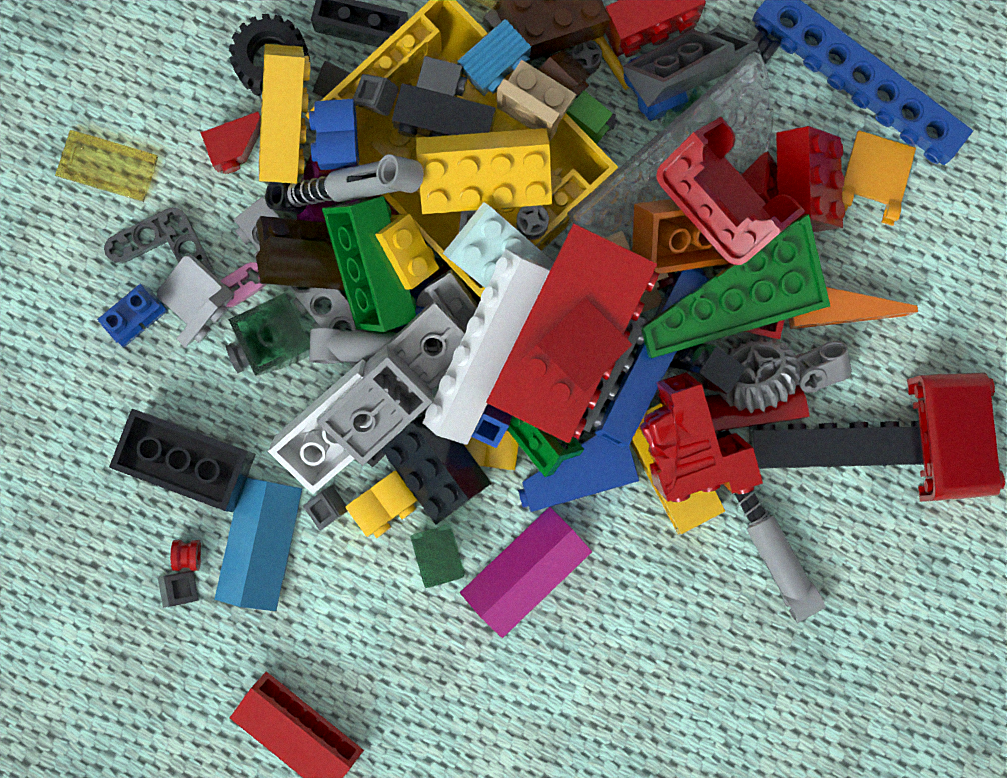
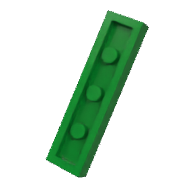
[507,416,584,477]

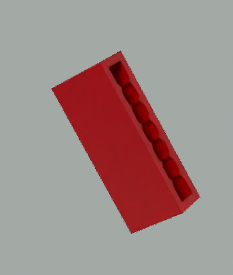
[230,671,364,778]

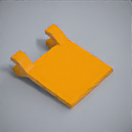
[842,130,916,226]

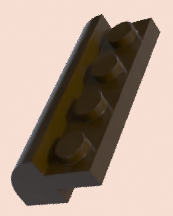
[256,216,345,290]

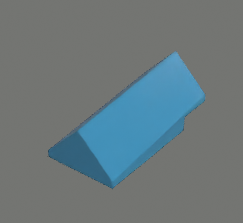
[214,478,302,611]

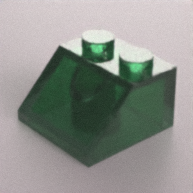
[228,293,310,376]

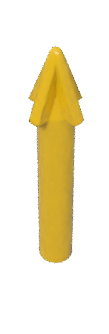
[592,36,630,91]

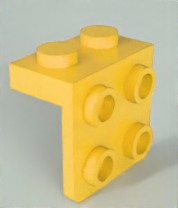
[375,213,439,289]

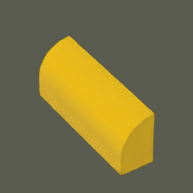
[630,403,725,534]

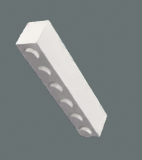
[423,249,550,445]

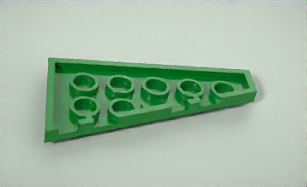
[641,214,830,358]

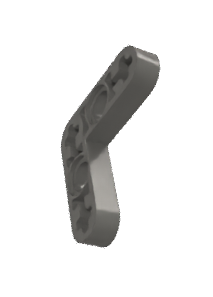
[104,207,216,276]

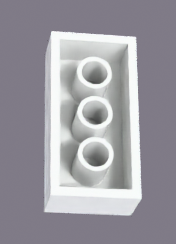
[268,359,372,494]

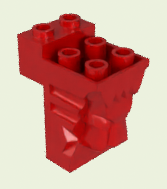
[640,372,763,502]

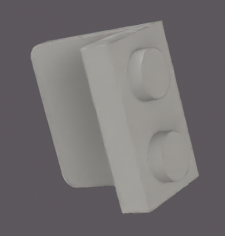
[157,254,235,347]

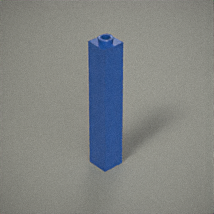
[595,268,709,448]

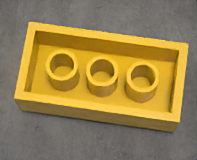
[258,44,310,184]
[416,128,552,214]

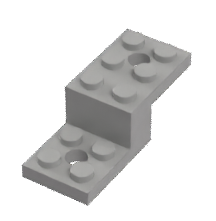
[317,300,466,466]

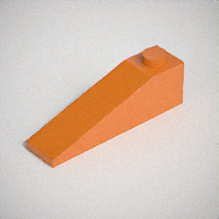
[788,287,918,329]

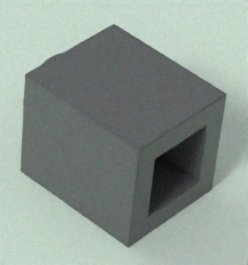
[416,56,467,97]

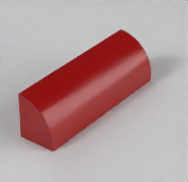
[705,385,810,432]

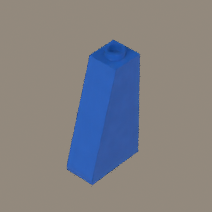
[518,435,639,512]

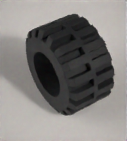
[229,14,310,96]

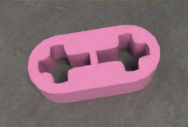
[220,262,266,307]

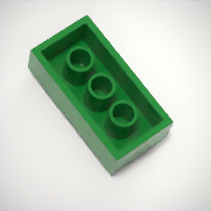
[322,196,416,332]

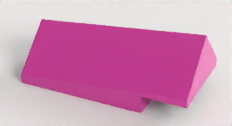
[459,507,592,638]

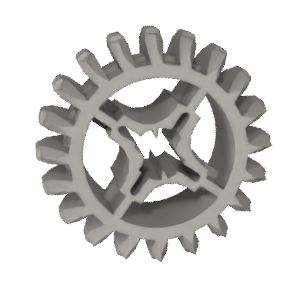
[719,337,800,413]

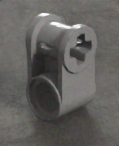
[796,341,852,393]

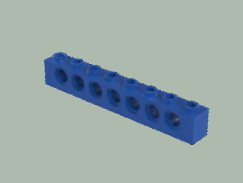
[752,0,974,165]

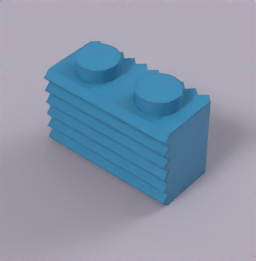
[457,19,531,96]

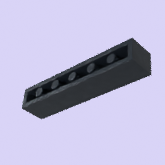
[749,421,924,469]

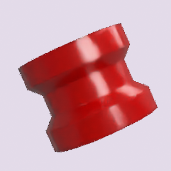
[170,540,201,571]

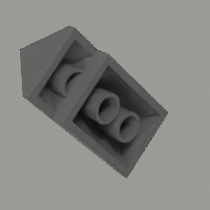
[623,28,759,107]

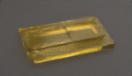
[55,130,158,202]

